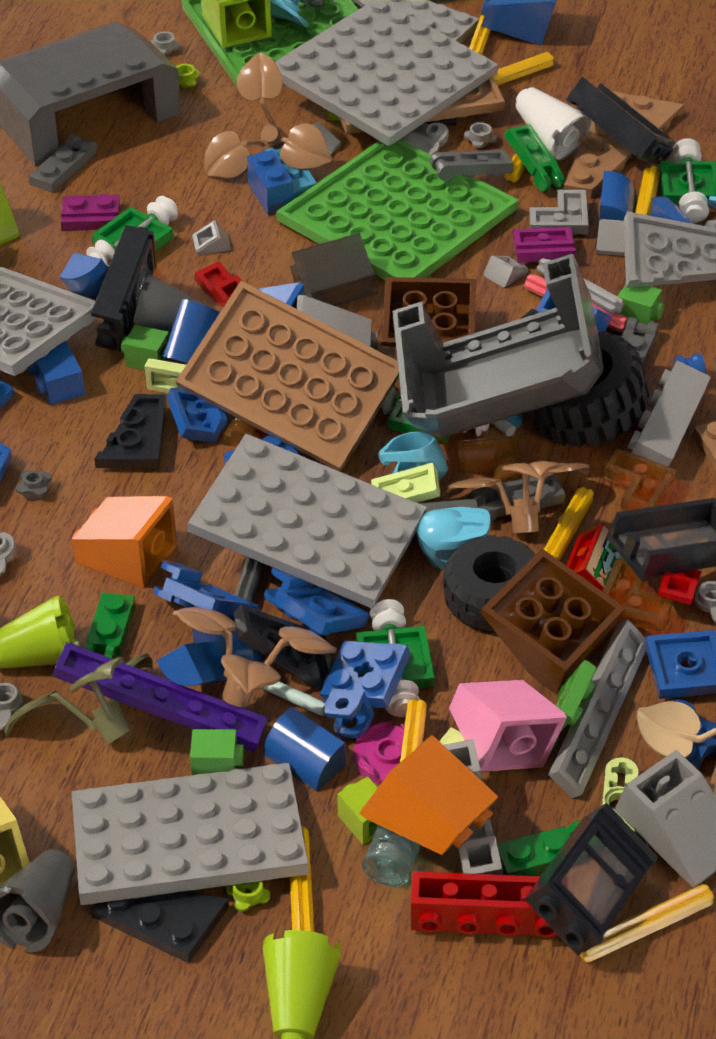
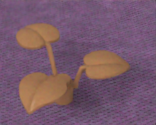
[204,53,332,178]
[442,461,590,533]
[172,607,337,707]

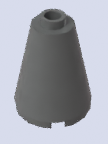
[133,275,210,336]
[0,849,75,953]

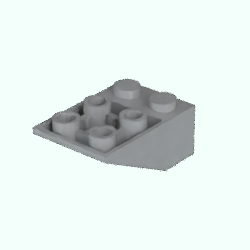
[615,750,716,888]

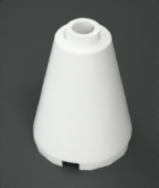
[516,87,591,160]

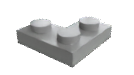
[529,190,589,235]

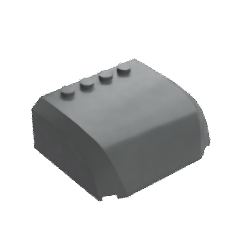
[0,21,181,167]
[393,254,603,438]

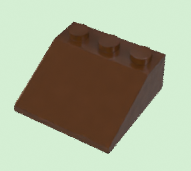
[382,277,476,347]
[480,548,625,694]

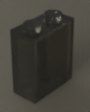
[290,232,379,306]

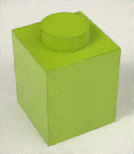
[337,777,389,845]

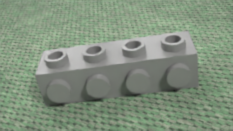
[627,360,711,479]

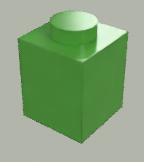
[617,284,665,324]
[121,325,169,371]
[190,729,244,775]

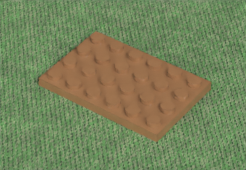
[176,281,399,472]

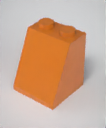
[71,496,177,588]
[359,735,498,855]

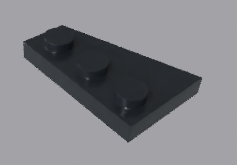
[94,394,167,468]
[234,604,332,690]
[91,891,229,963]

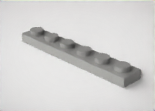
[548,619,646,799]

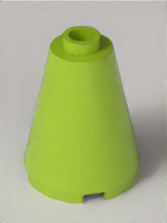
[0,595,81,669]
[263,930,341,1039]

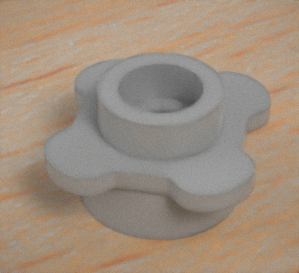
[150,31,180,55]
[464,123,497,148]

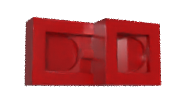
[194,261,242,308]
[657,570,702,605]

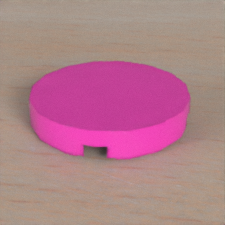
[354,722,405,785]

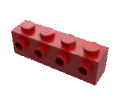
[411,871,567,938]

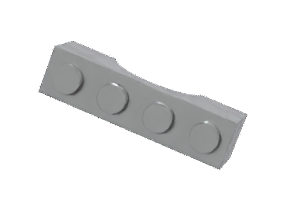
[444,739,503,875]

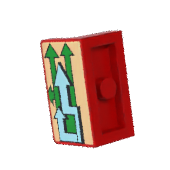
[566,523,624,595]

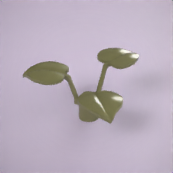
[4,653,153,745]

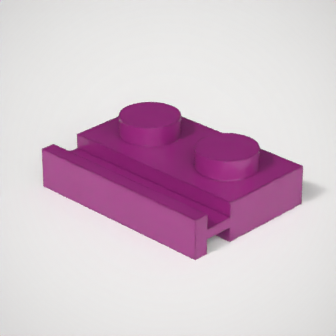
[61,194,120,231]
[513,227,576,263]

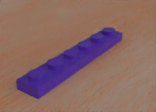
[52,642,267,752]

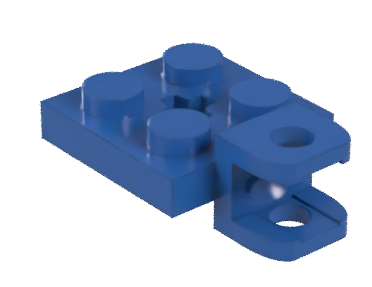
[153,561,259,621]
[264,567,370,636]
[645,630,716,699]
[320,641,411,738]

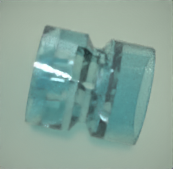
[362,825,422,887]

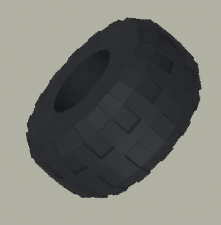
[443,535,536,632]

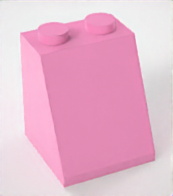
[449,680,567,772]

